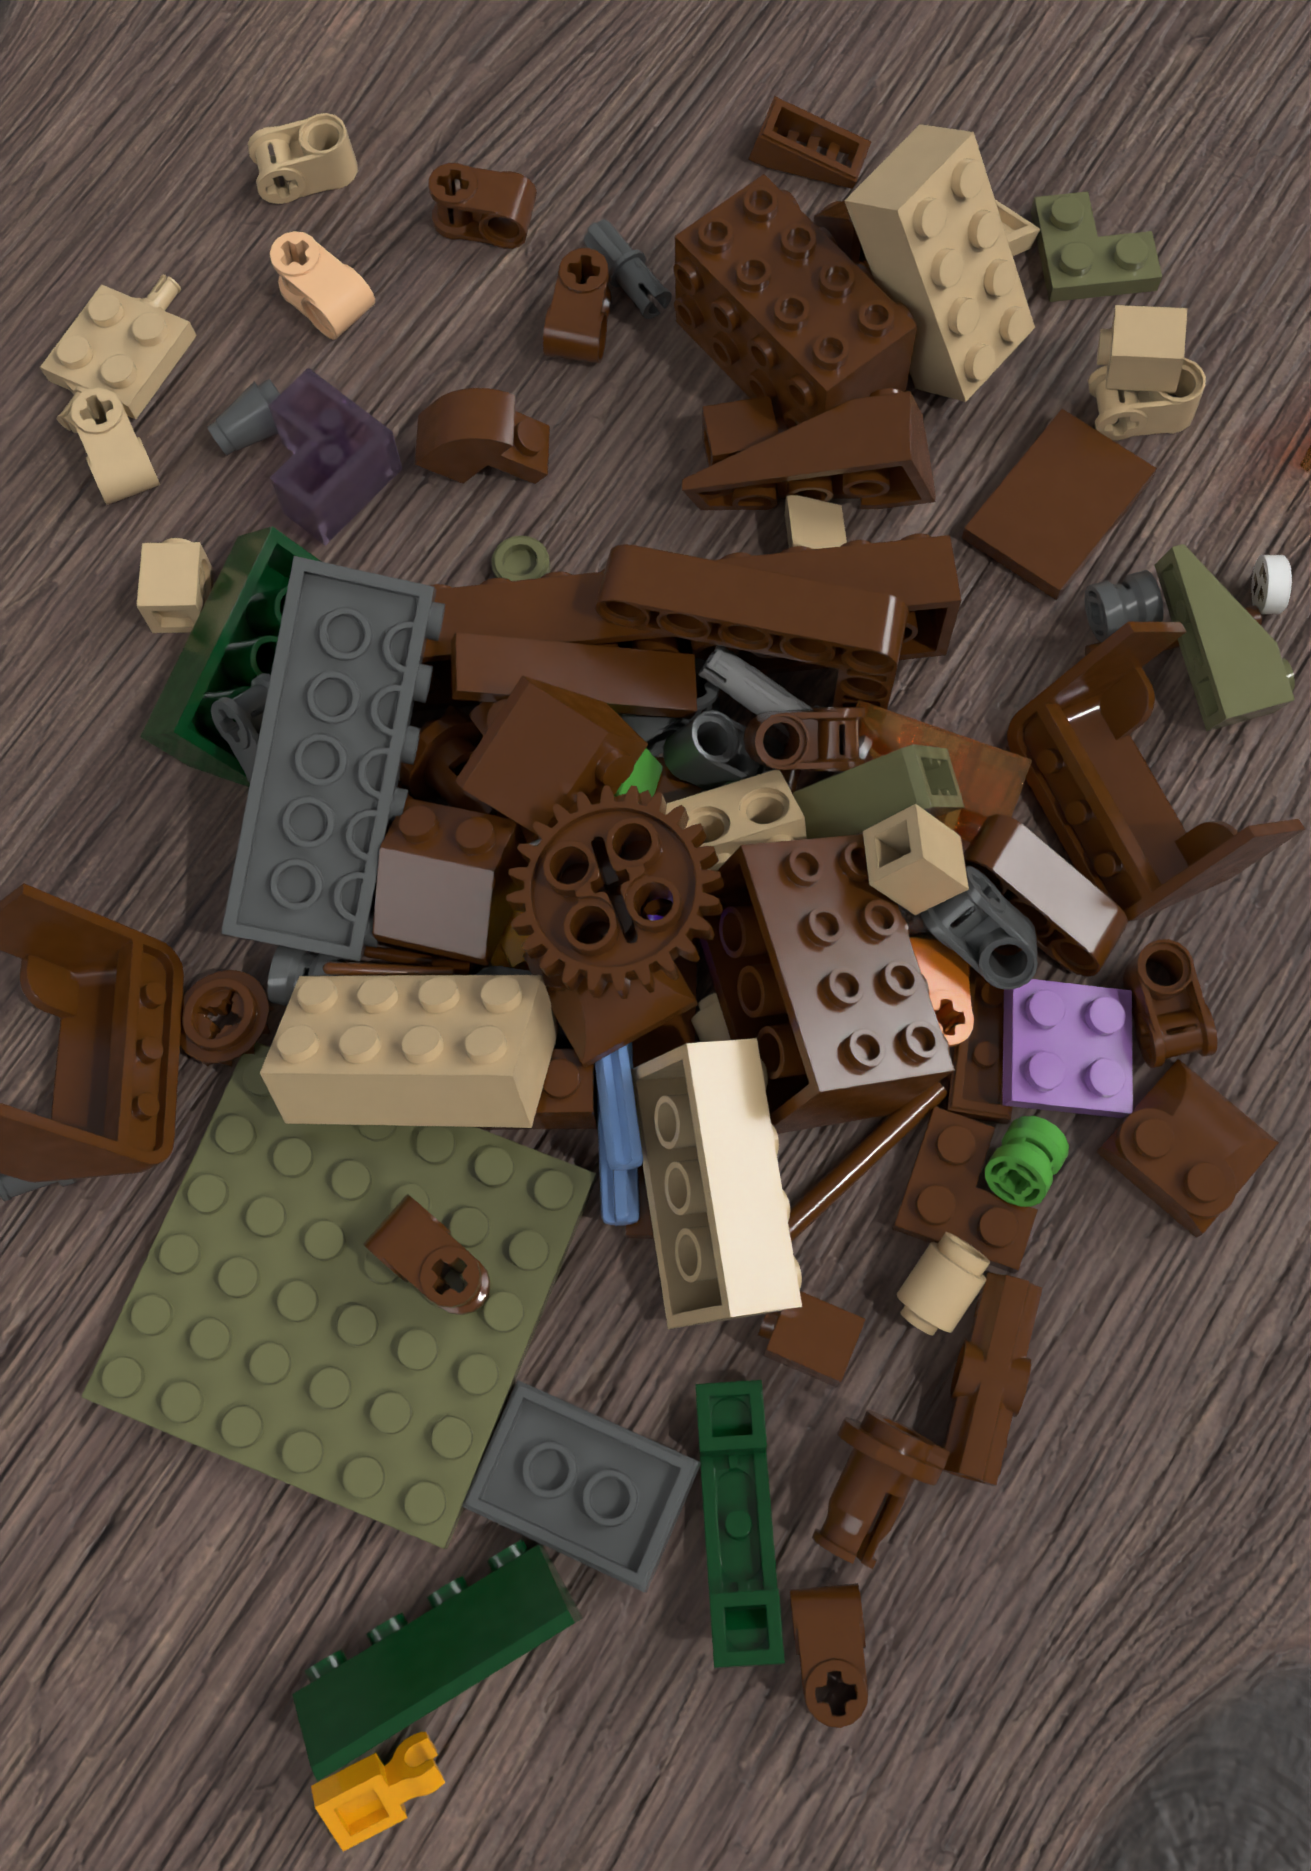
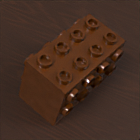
[673,174,917,430]
[700,834,955,1134]

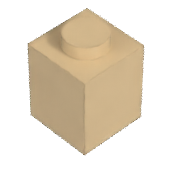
[1097,305,1187,393]
[863,804,969,915]

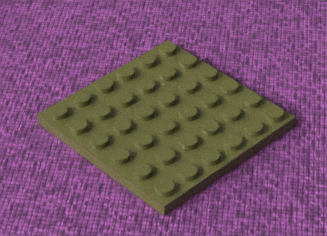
[81,1042,597,1549]

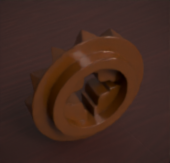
[180,970,274,1067]

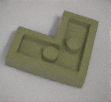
[1031,191,1162,302]

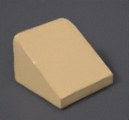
[785,495,847,549]

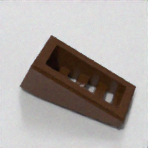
[748,96,871,189]

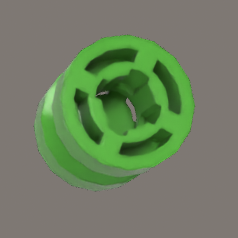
[985,1116,1069,1207]

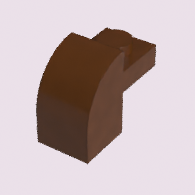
[415,388,550,484]

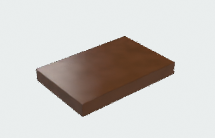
[962,409,1157,600]

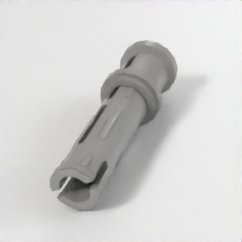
[698,645,872,776]

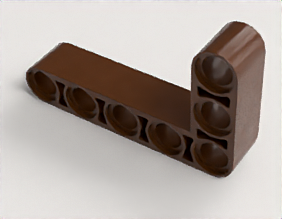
[595,544,909,726]

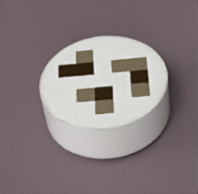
[1251,555,1292,614]

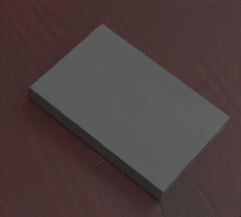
[462,1380,701,1593]

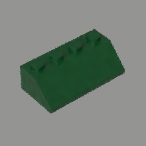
[140,526,322,787]
[292,1540,583,1782]

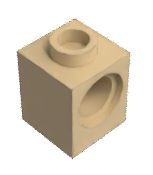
[137,538,214,633]

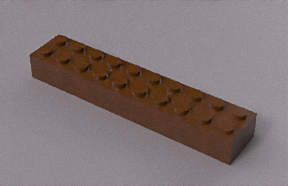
[413,533,962,712]

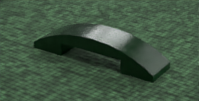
[695,1380,785,1669]

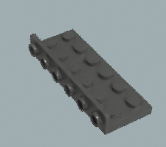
[221,556,446,961]

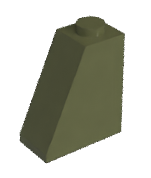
[793,744,965,839]

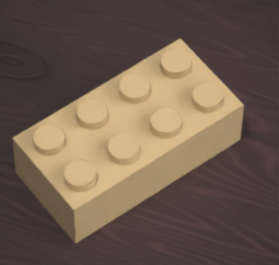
[845,124,1035,402]
[260,975,559,1128]
[631,1038,802,1329]

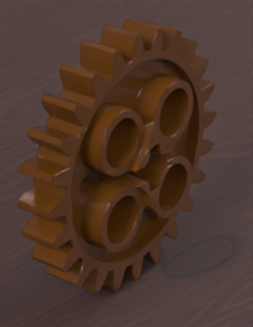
[506,785,724,999]

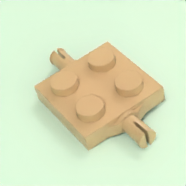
[40,274,197,433]

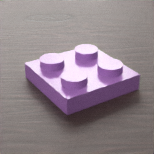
[1002,979,1133,1118]

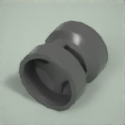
[1084,570,1164,642]
[267,945,346,1006]

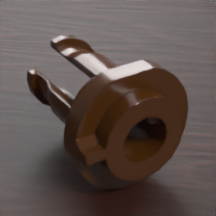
[400,704,496,815]
[812,1410,951,1569]

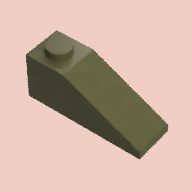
[1154,544,1295,732]

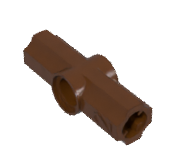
[943,1272,1042,1486]

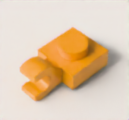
[311,1732,445,1852]

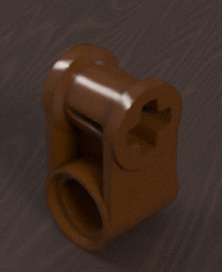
[429,163,537,249]
[543,248,612,363]
[743,707,865,771]
[1123,939,1218,1068]
[363,1194,491,1315]
[789,1583,868,1728]

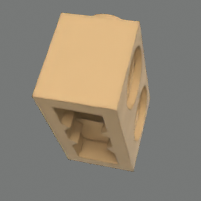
[665,769,807,871]

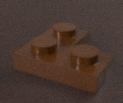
[892,1106,1038,1274]

